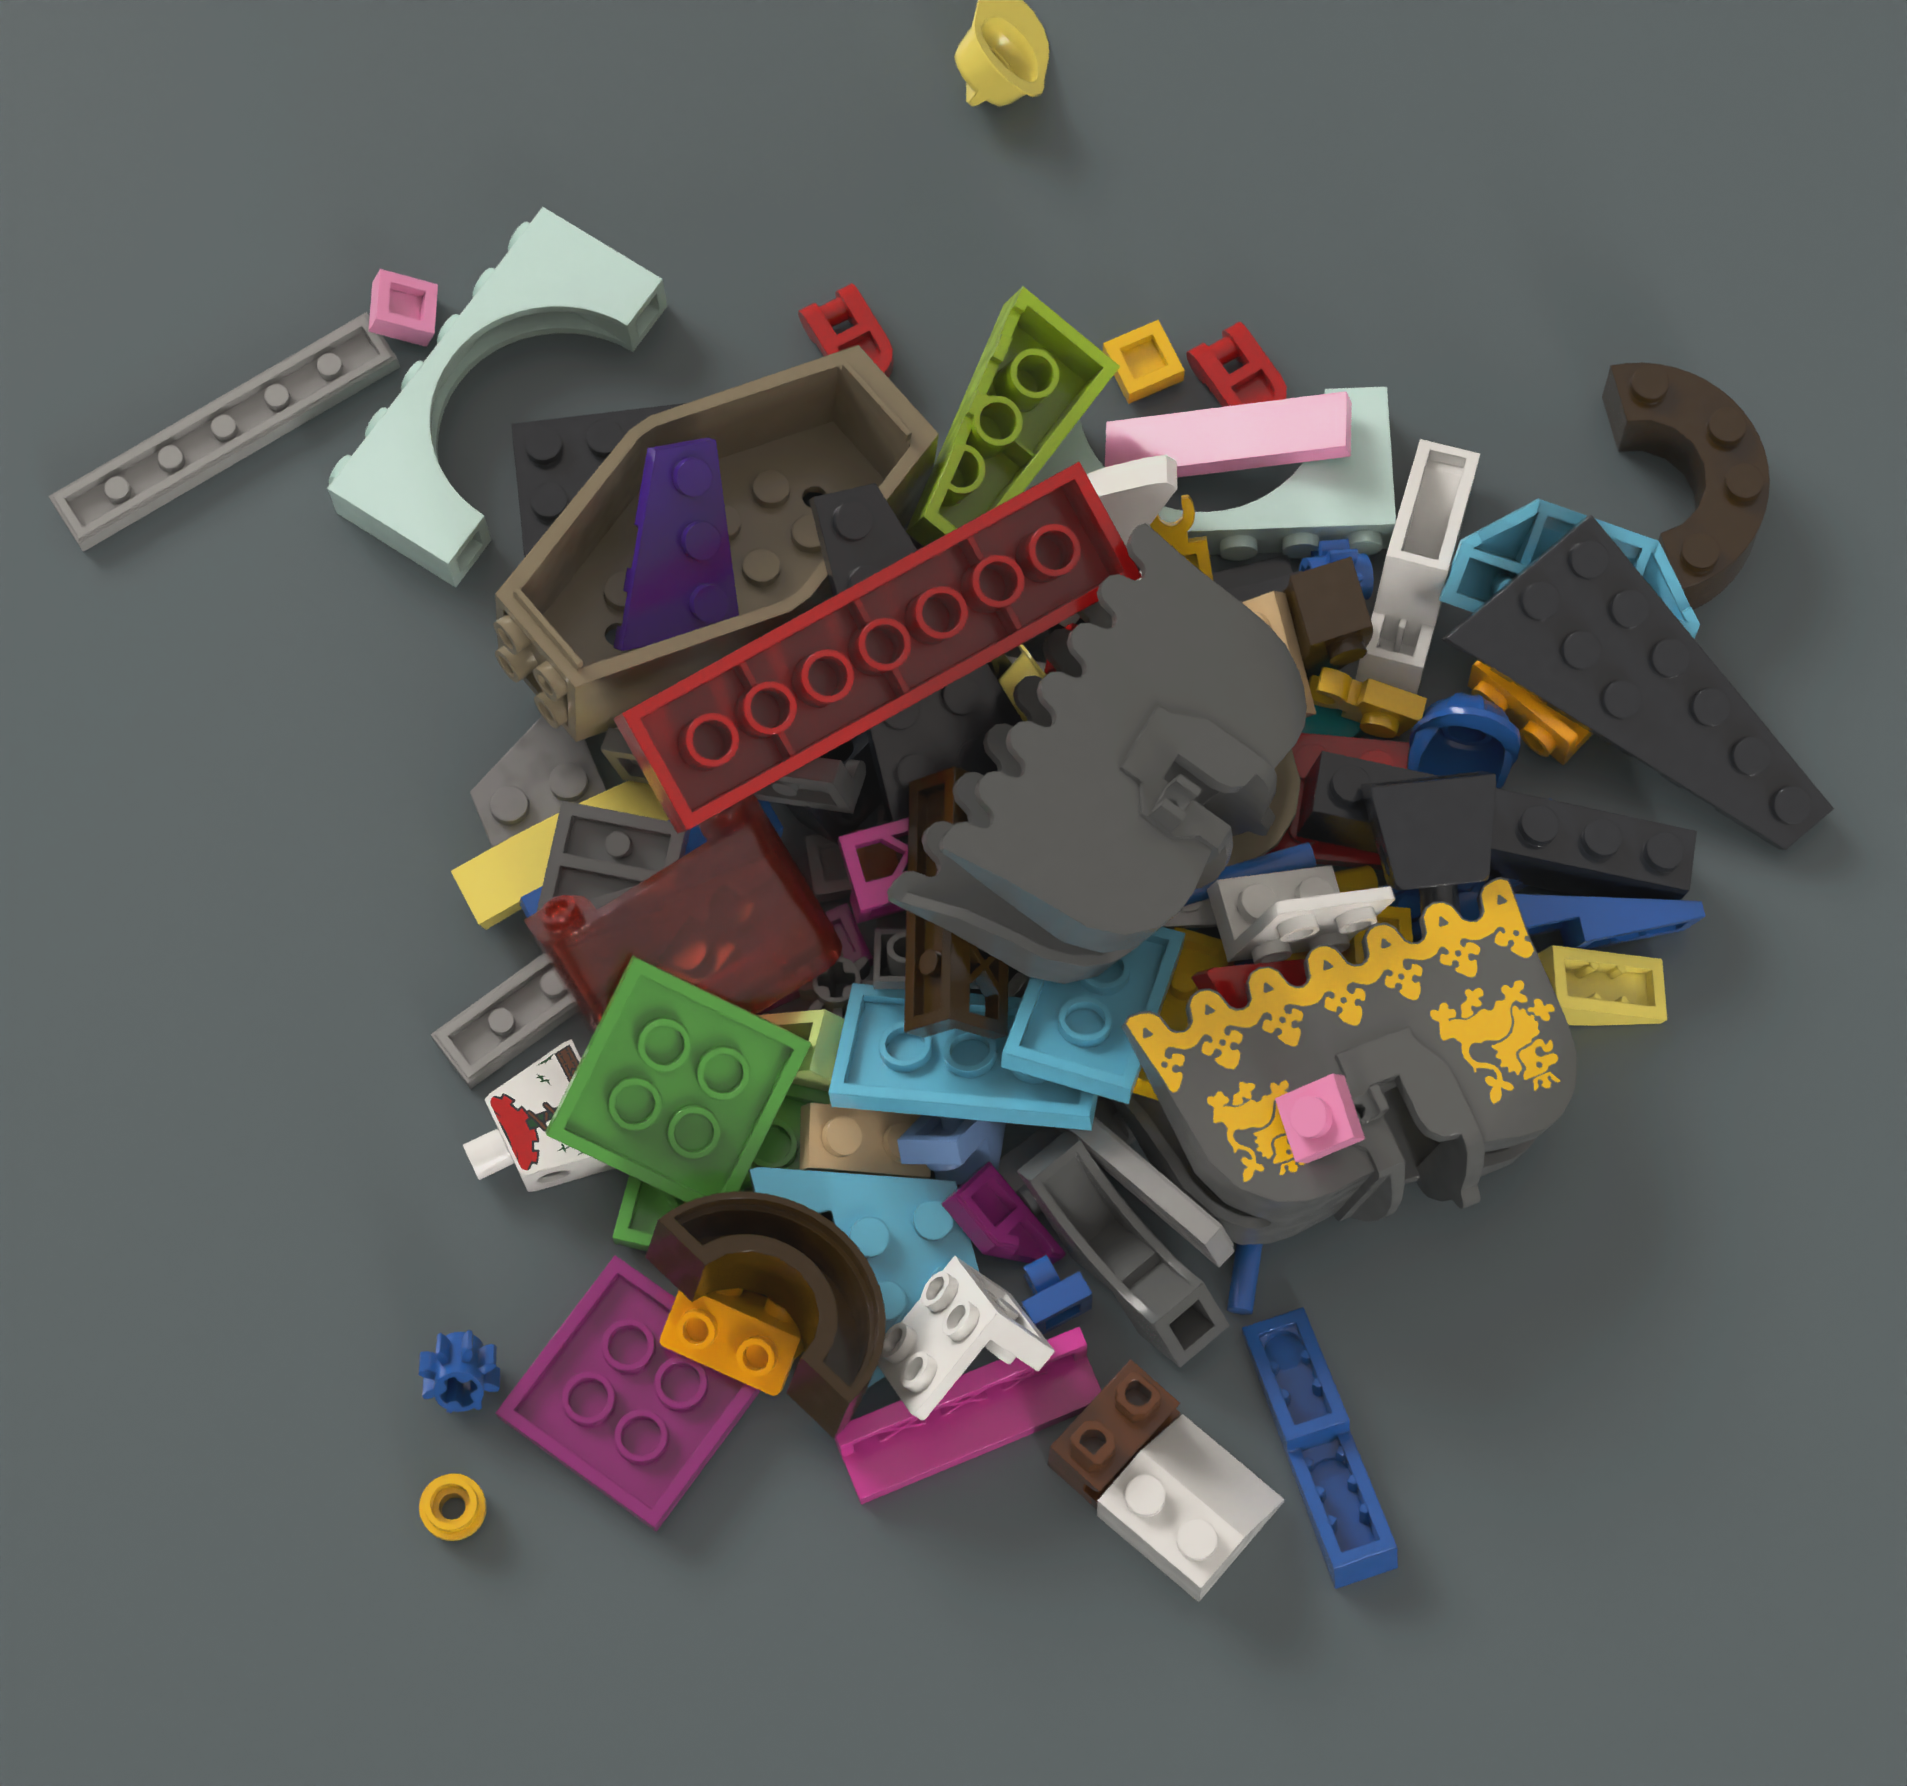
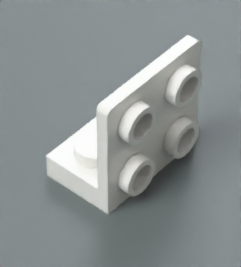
[1207,865,1395,964]
[878,1256,1055,1421]

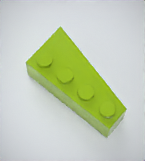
[906,286,1120,546]

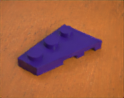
[613,438,739,651]

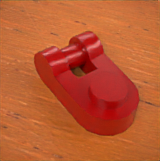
[798,283,894,378]
[1186,322,1287,407]

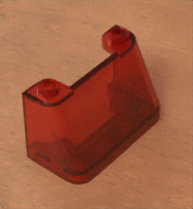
[524,794,843,1036]

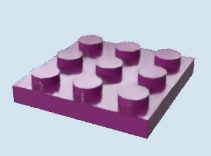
[495,1255,761,1532]

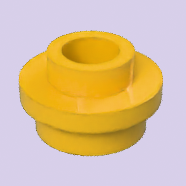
[419,1473,487,1541]

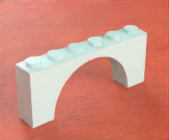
[327,207,667,588]
[1025,387,1396,561]

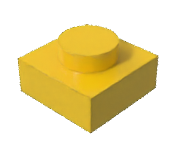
[1103,320,1185,404]

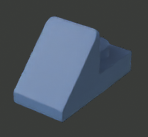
[897,1115,1006,1185]

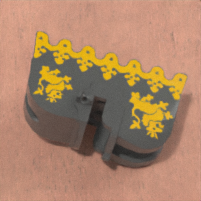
[1110,877,1577,1245]

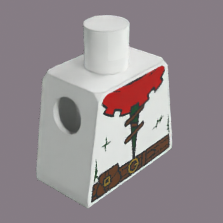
[463,1039,615,1192]

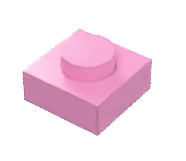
[368,269,438,347]
[1275,1074,1365,1163]

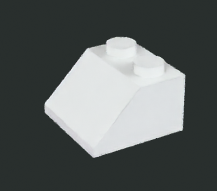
[1097,1414,1285,1602]

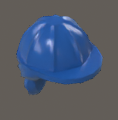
[1408,692,1521,789]

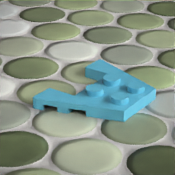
[748,1167,979,1420]

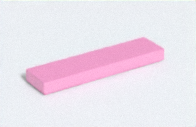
[1105,392,1352,478]

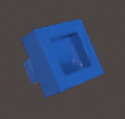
[1022,1255,1092,1335]

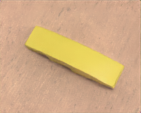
[451,781,669,930]
[1537,945,1667,1026]

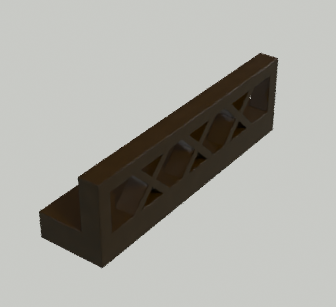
[904,766,1009,1039]

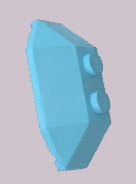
[1439,498,1700,639]

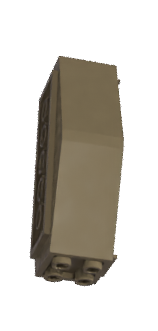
[493,345,939,742]

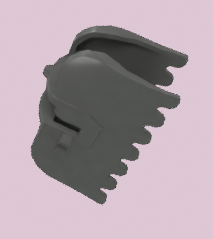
[887,524,1307,984]

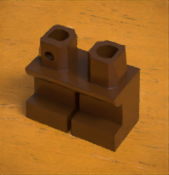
[1048,1359,1181,1509]

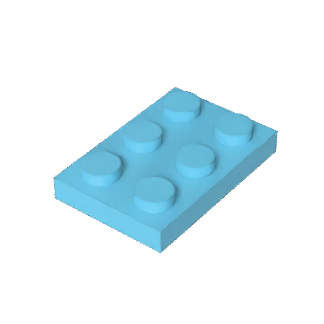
[1001,927,1185,1104]

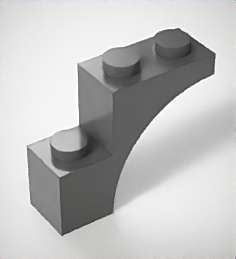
[1017,1130,1230,1368]

